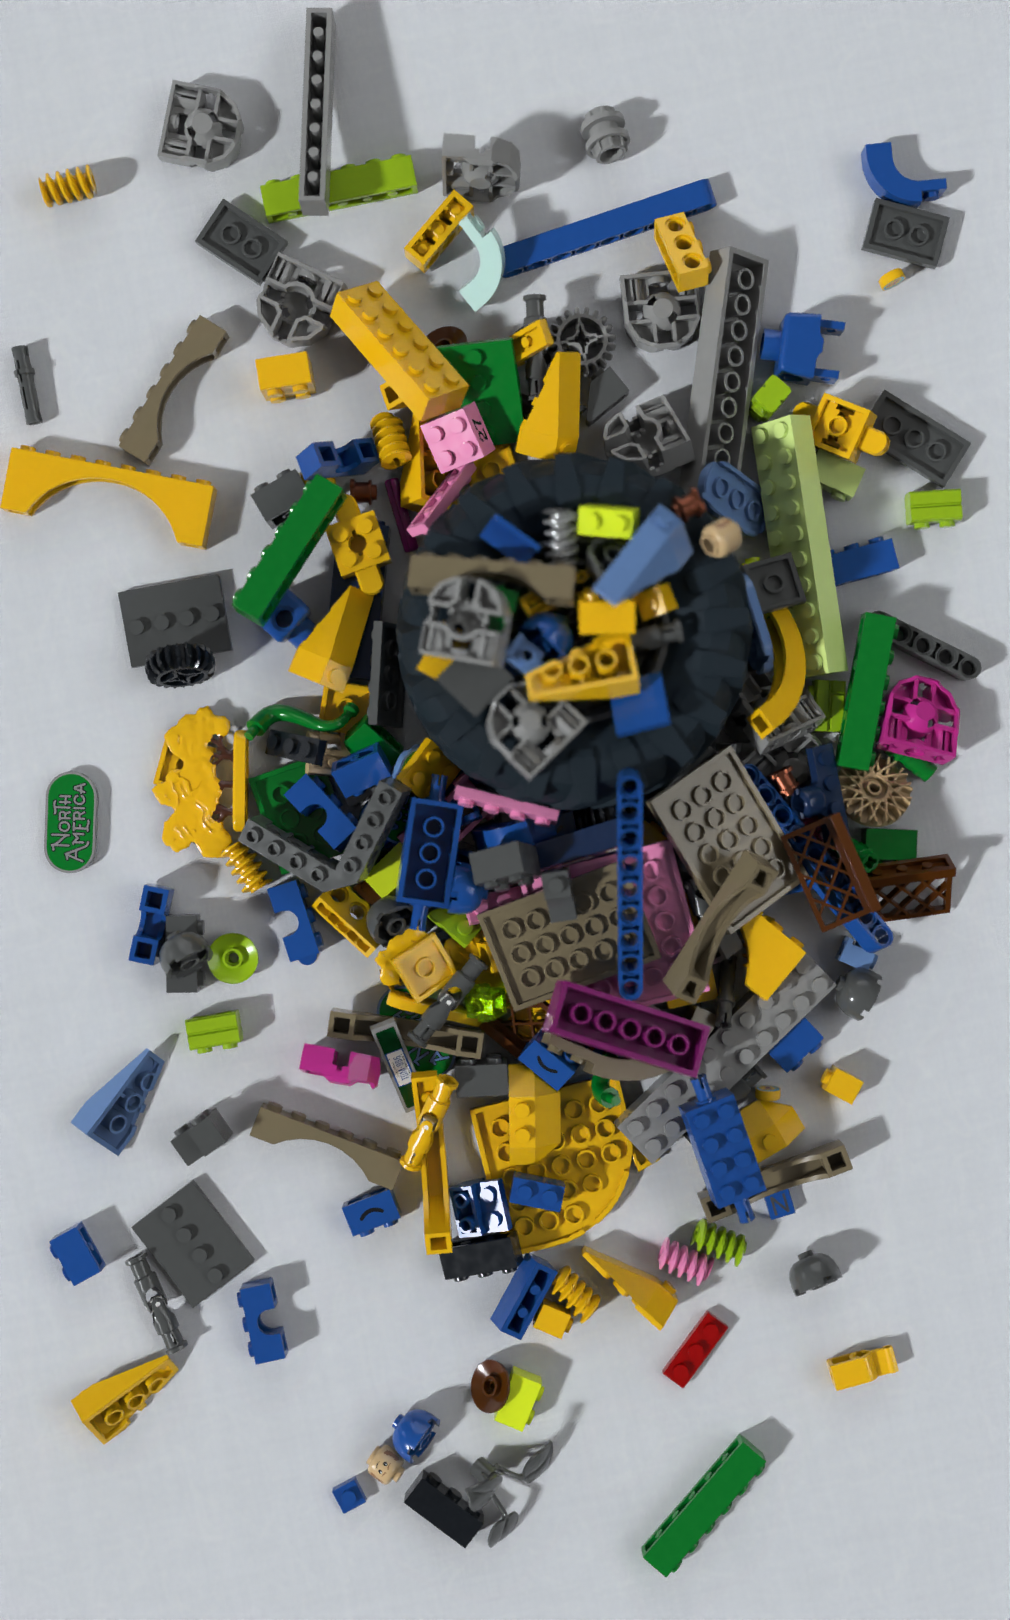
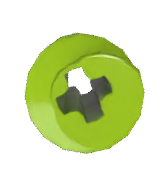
[690,1218,747,1267]

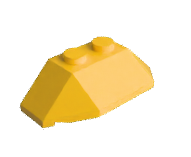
[508,1064,561,1165]
[739,1099,805,1163]

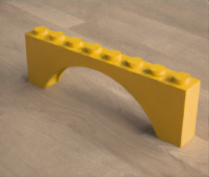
[0,445,217,550]
[643,820,806,1001]

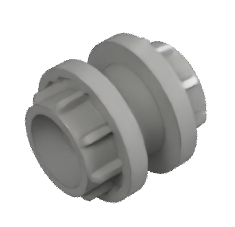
[580,105,630,164]

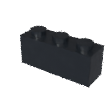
[439,1230,524,1282]
[404,1469,484,1548]

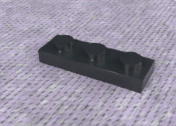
[265,729,327,766]

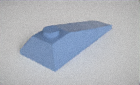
[592,504,694,606]
[70,1048,165,1156]

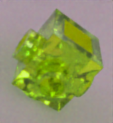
[464,983,507,1022]

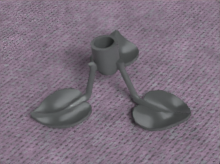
[465,1440,553,1548]

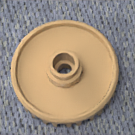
[838,753,913,827]

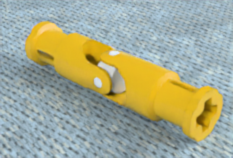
[399,1074,459,1172]

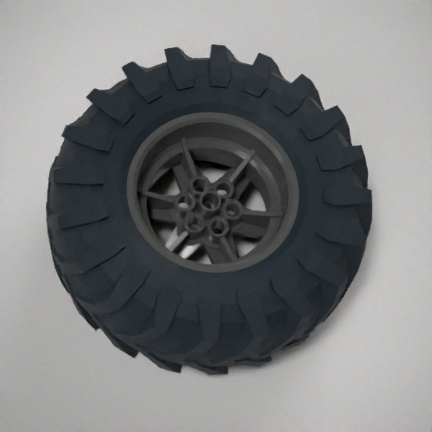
[396,452,753,810]

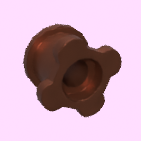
[350,479,377,505]
[670,487,706,523]
[767,765,800,798]

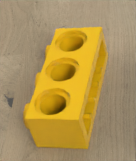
[404,190,474,273]
[654,212,712,293]
[311,886,380,958]

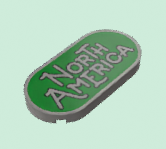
[44,772,99,873]

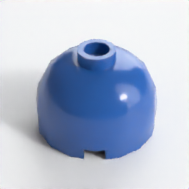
[518,612,574,663]
[448,861,489,914]
[392,1409,440,1463]

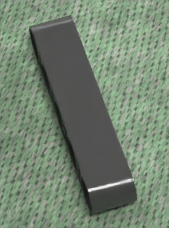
[872,611,982,681]

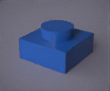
[332,1476,367,1514]

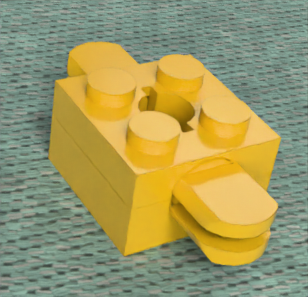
[792,392,890,464]
[326,494,392,595]

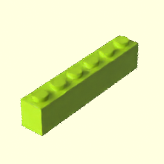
[260,153,418,224]

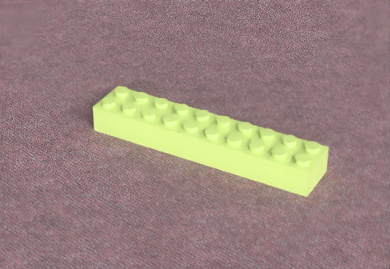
[751,415,848,679]

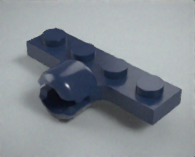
[791,743,850,850]

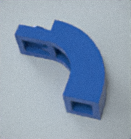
[861,142,947,208]
[470,818,557,851]

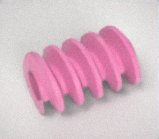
[658,1237,714,1286]

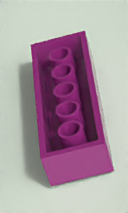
[542,980,711,1078]

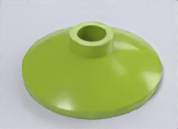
[207,933,258,984]

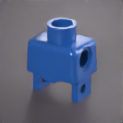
[759,312,846,386]
[262,588,316,649]

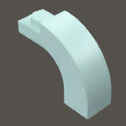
[459,212,505,312]

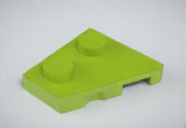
[427,908,482,949]

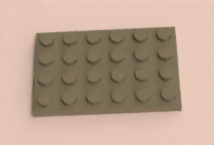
[646,745,809,935]
[477,860,661,1012]

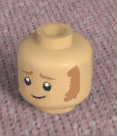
[701,517,742,558]
[366,1445,405,1485]

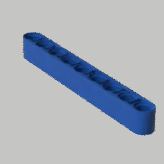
[502,179,717,278]
[743,764,894,953]
[616,767,643,1000]

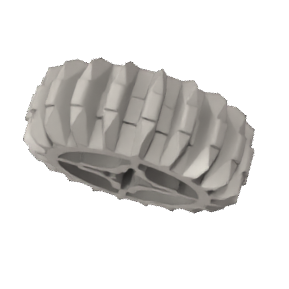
[547,307,616,377]

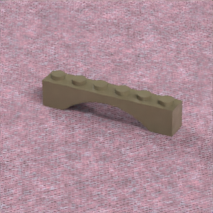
[119,315,230,466]
[407,552,578,607]
[662,849,779,1004]
[327,1008,484,1059]
[250,1101,402,1190]
[697,1139,853,1223]

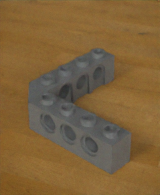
[237,776,412,892]

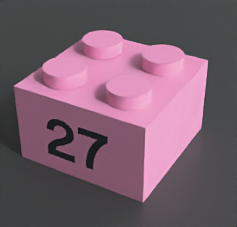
[420,401,495,474]

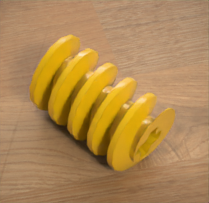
[38,164,97,208]
[370,412,412,470]
[220,841,273,894]
[551,1266,600,1324]

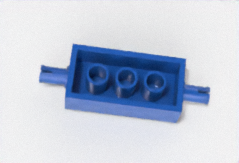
[395,774,463,931]
[678,1073,767,1224]

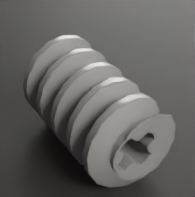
[543,508,579,565]

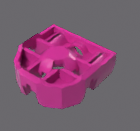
[876,675,960,765]
[299,1043,381,1090]

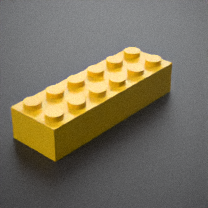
[330,281,469,422]

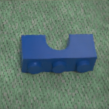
[296,438,380,480]
[284,774,359,853]
[267,879,324,962]
[128,883,174,966]
[237,1277,289,1365]

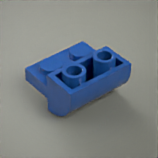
[449,1178,513,1238]

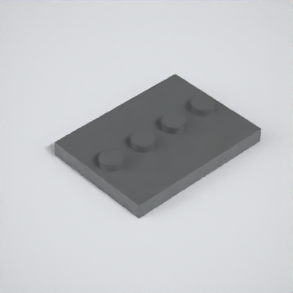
[118,574,233,668]
[131,1179,255,1308]

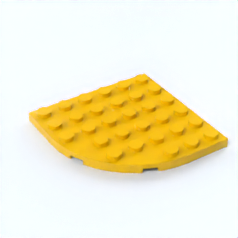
[469,1079,633,1254]

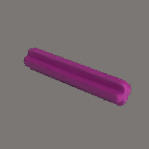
[384,478,418,553]

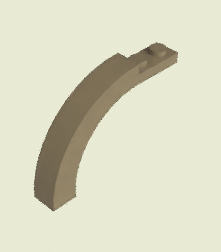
[541,1005,716,1081]

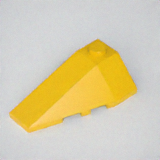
[515,351,581,460]
[400,414,459,513]
[288,585,374,693]
[525,634,640,702]
[581,1246,678,1331]
[71,1355,179,1445]

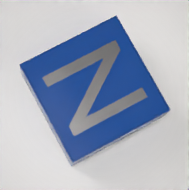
[764,1189,796,1220]

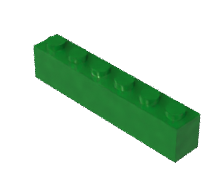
[232,473,347,627]
[835,612,899,771]
[641,1434,766,1577]

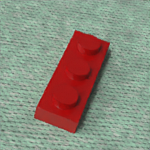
[662,1310,728,1388]

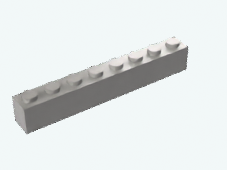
[299,8,336,216]

